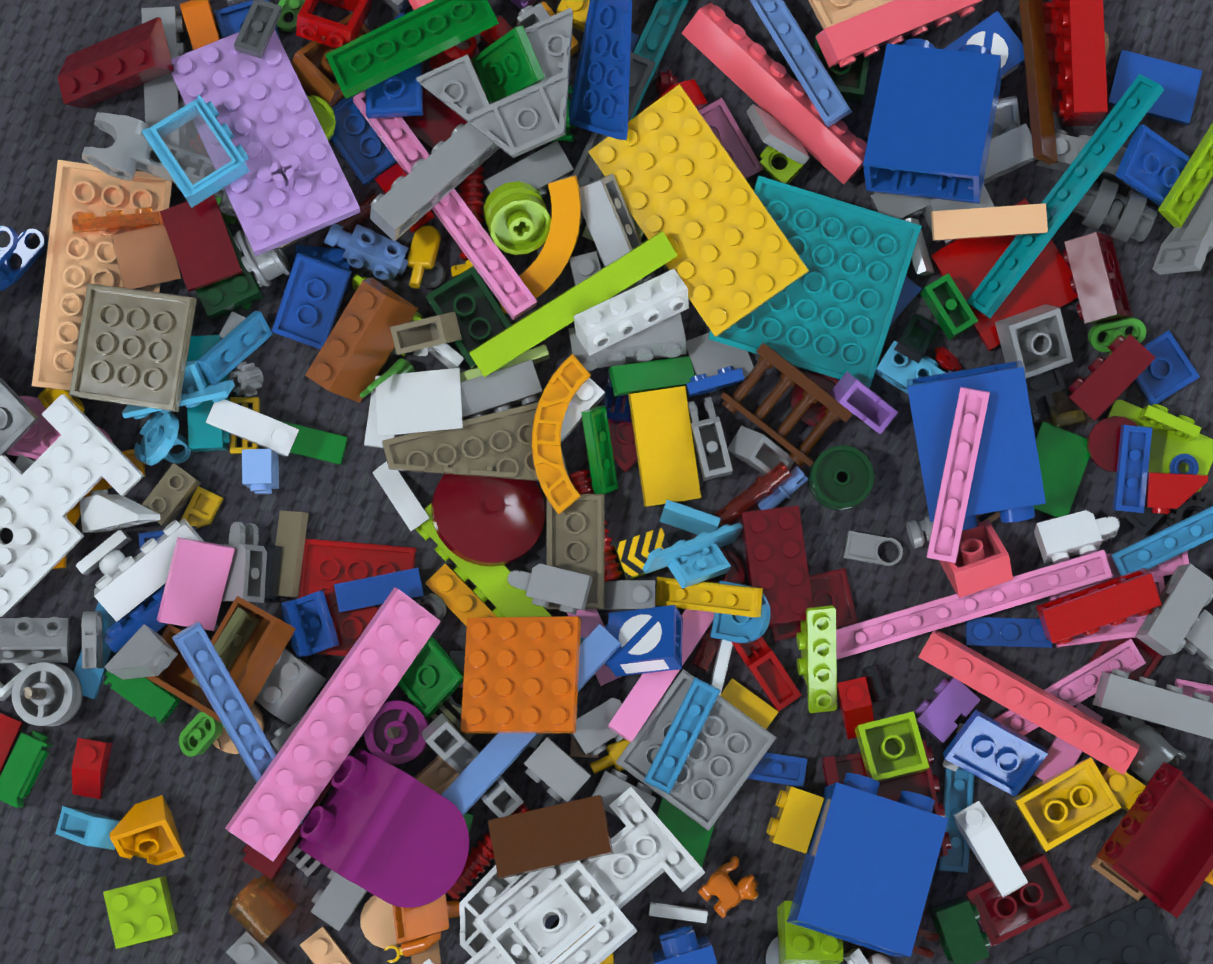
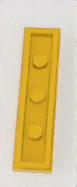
[655,577,763,618]

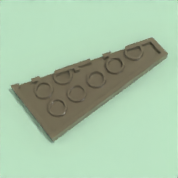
[382,402,569,481]

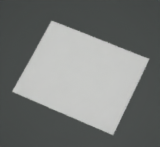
[375,368,463,436]

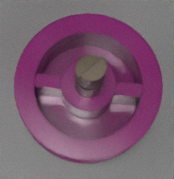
[364,701,429,764]

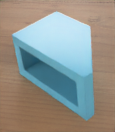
[55,806,120,850]

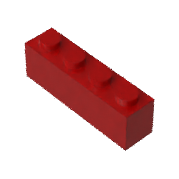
[1036,568,1162,645]

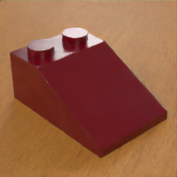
[966,853,1071,946]

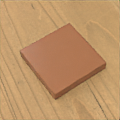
[111,224,181,289]

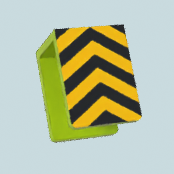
[614,528,669,580]

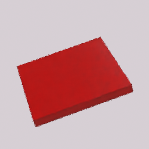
[930,198,1078,351]
[292,539,417,656]

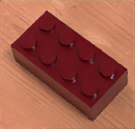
[740,505,813,627]

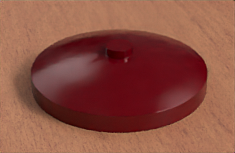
[431,474,545,567]

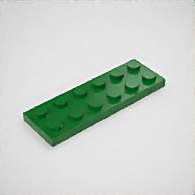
[325,0,499,99]

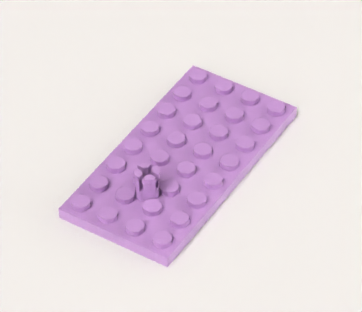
[171,29,361,256]

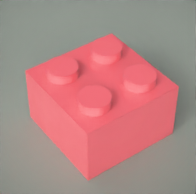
[939,520,1013,598]

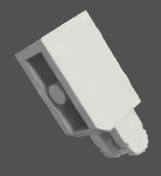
[1034,510,1120,564]

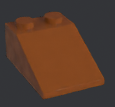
[291,13,371,107]

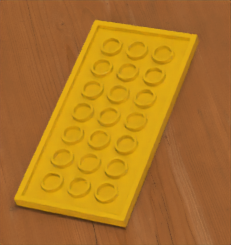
[588,84,809,337]

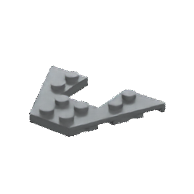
[416,8,573,158]

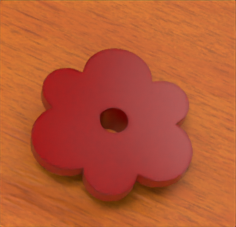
[934,346,962,371]

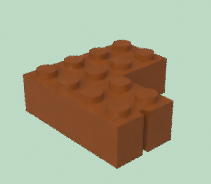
[146,596,296,722]

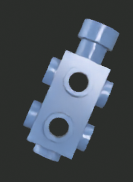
[324,223,408,281]

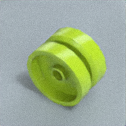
[484,181,551,255]

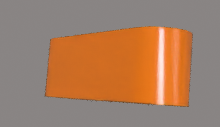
[180,0,221,50]

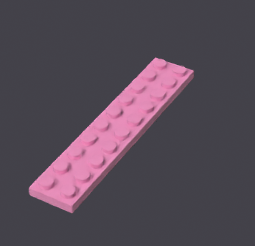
[225,587,441,862]

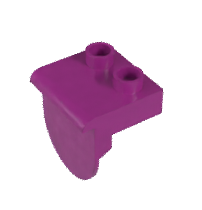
[298,747,469,908]

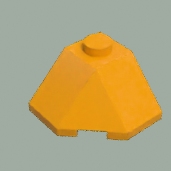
[109,795,185,866]

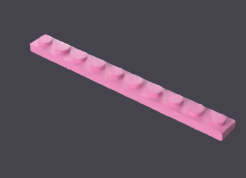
[353,90,537,320]
[836,550,1112,659]

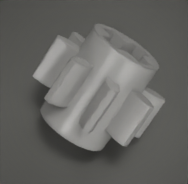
[228,361,263,397]

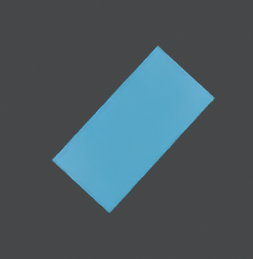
[659,500,721,535]

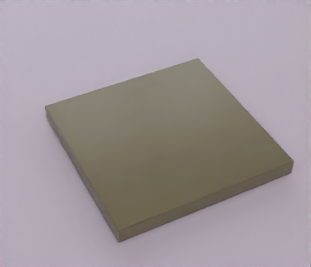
[69,283,197,412]

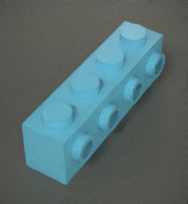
[875,340,951,394]

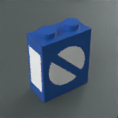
[944,11,1025,80]
[605,605,683,677]

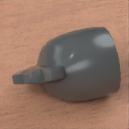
[1113,716,1186,782]

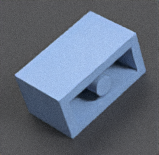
[242,449,279,494]

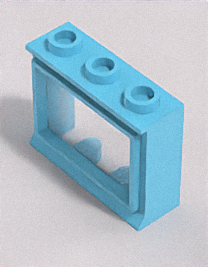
[141,94,250,208]

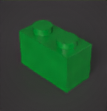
[920,273,978,341]

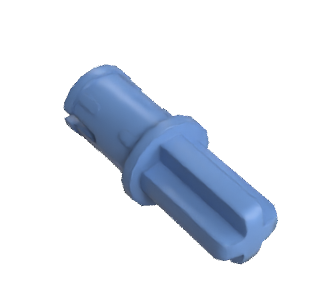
[757,466,809,510]

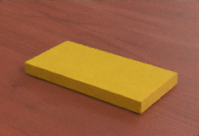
[628,386,701,507]

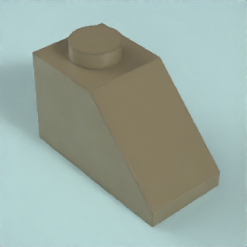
[390,312,462,355]

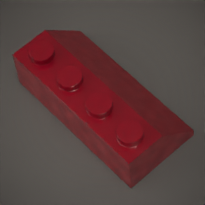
[57,17,174,108]

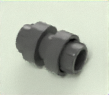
[1073,177,1158,243]

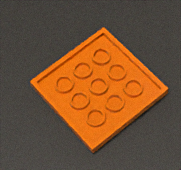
[461,616,581,733]

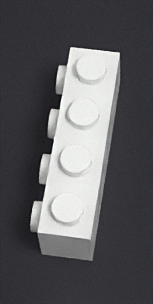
[573,269,689,356]
[94,518,203,622]

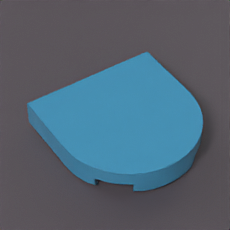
[711,581,771,643]

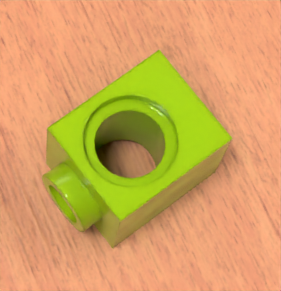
[760,146,804,184]

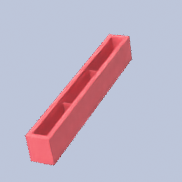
[681,2,867,184]
[919,630,1140,775]

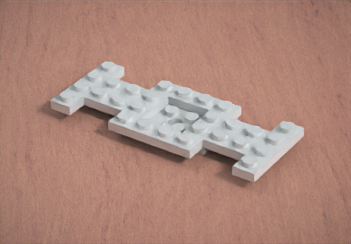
[0,394,144,617]
[423,787,705,964]

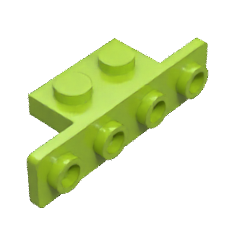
[796,606,837,713]

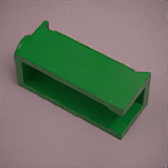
[103,670,181,724]
[0,730,53,808]

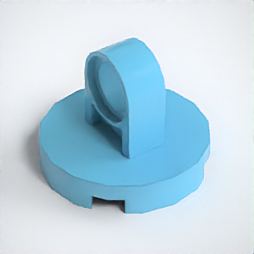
[134,412,191,466]

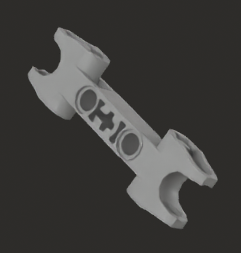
[82,112,238,219]

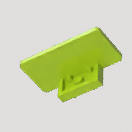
[1107,399,1213,493]

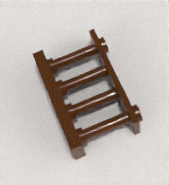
[721,342,853,467]

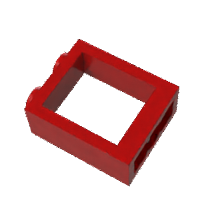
[296,0,372,48]

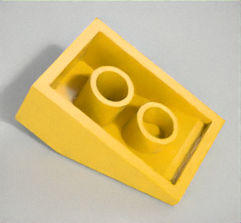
[1012,757,1122,852]

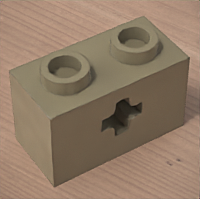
[142,463,201,527]

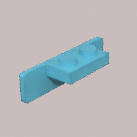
[122,360,235,419]
[642,523,743,589]

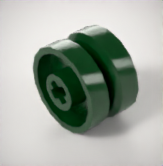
[808,445,874,511]

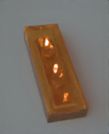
[71,207,160,234]

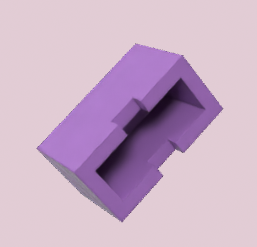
[830,371,898,434]
[915,677,981,743]

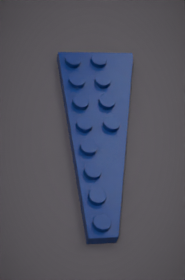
[569,0,632,140]

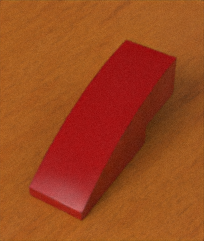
[730,636,802,712]

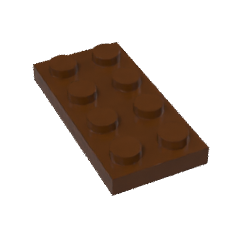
[488,795,614,879]

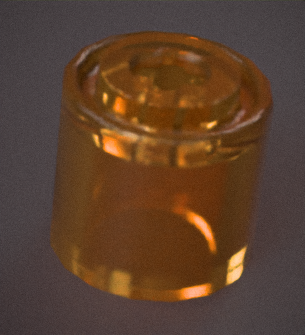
[229,875,298,945]

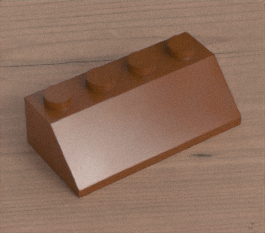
[305,278,418,403]

